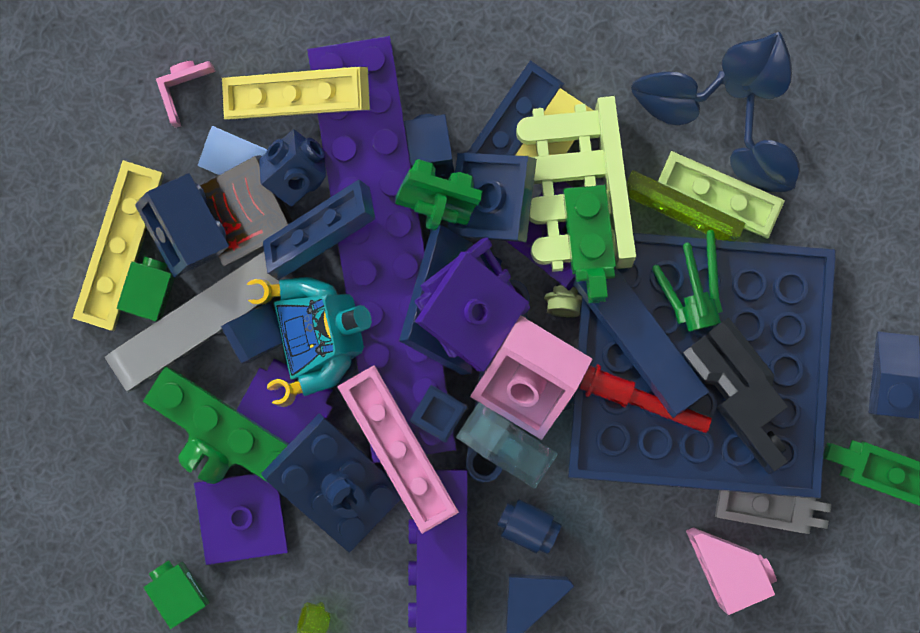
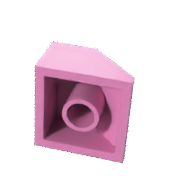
[470,315,592,440]
[686,527,777,615]

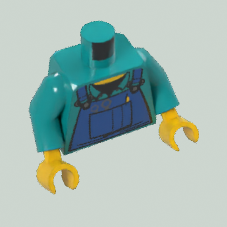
[247,277,372,407]

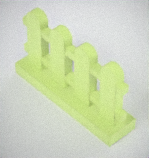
[516,96,636,272]

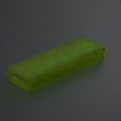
[626,170,746,241]

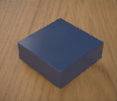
[410,385,467,443]

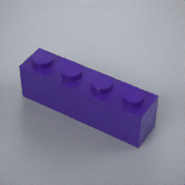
[408,469,467,633]

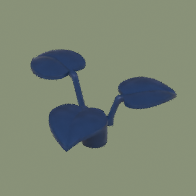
[631,32,800,192]

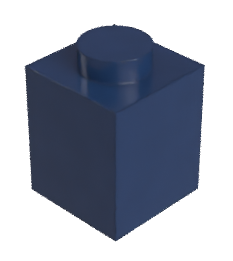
[404,114,454,179]

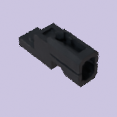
[681,318,788,475]

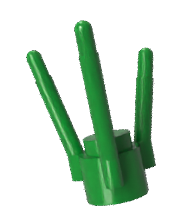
[652,230,723,332]

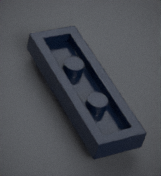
[263,179,375,280]

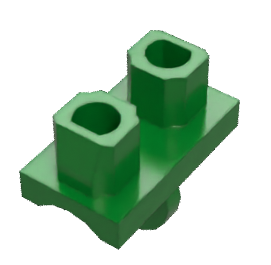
[395,159,482,231]

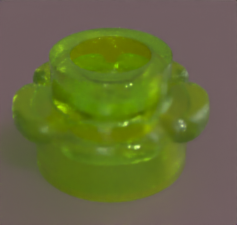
[297,602,330,633]

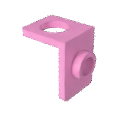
[156,61,215,128]

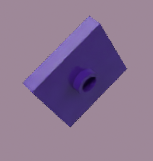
[415,252,529,372]
[194,473,289,565]

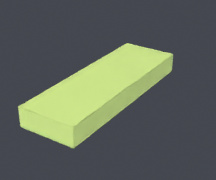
[654,151,785,239]

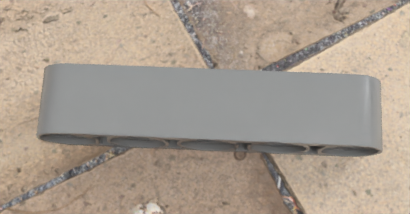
[105,252,295,393]

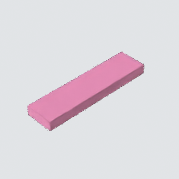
[337,365,459,534]

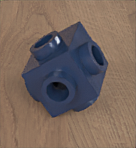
[259,129,326,206]

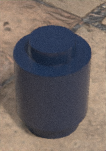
[497,499,562,554]

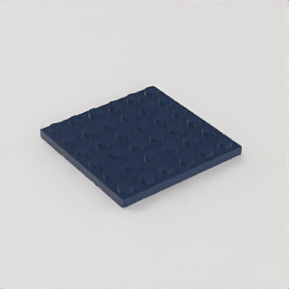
[568,233,836,499]

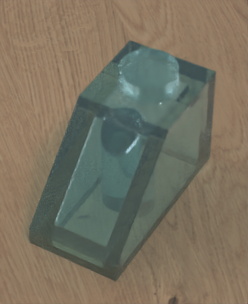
[456,402,558,489]

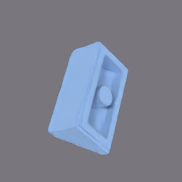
[198,126,267,175]

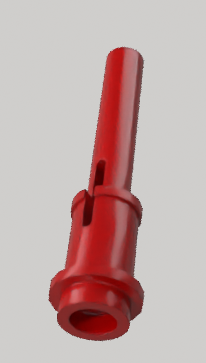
[579,364,712,433]

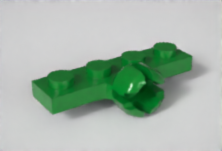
[143,366,289,484]

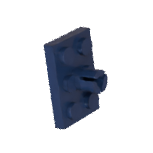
[261,413,402,553]

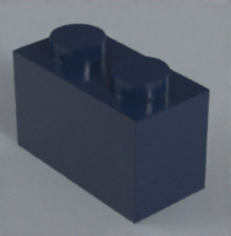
[135,173,229,278]

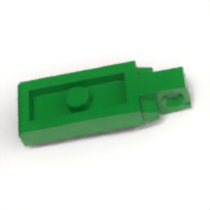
[563,185,616,304]
[823,440,920,506]

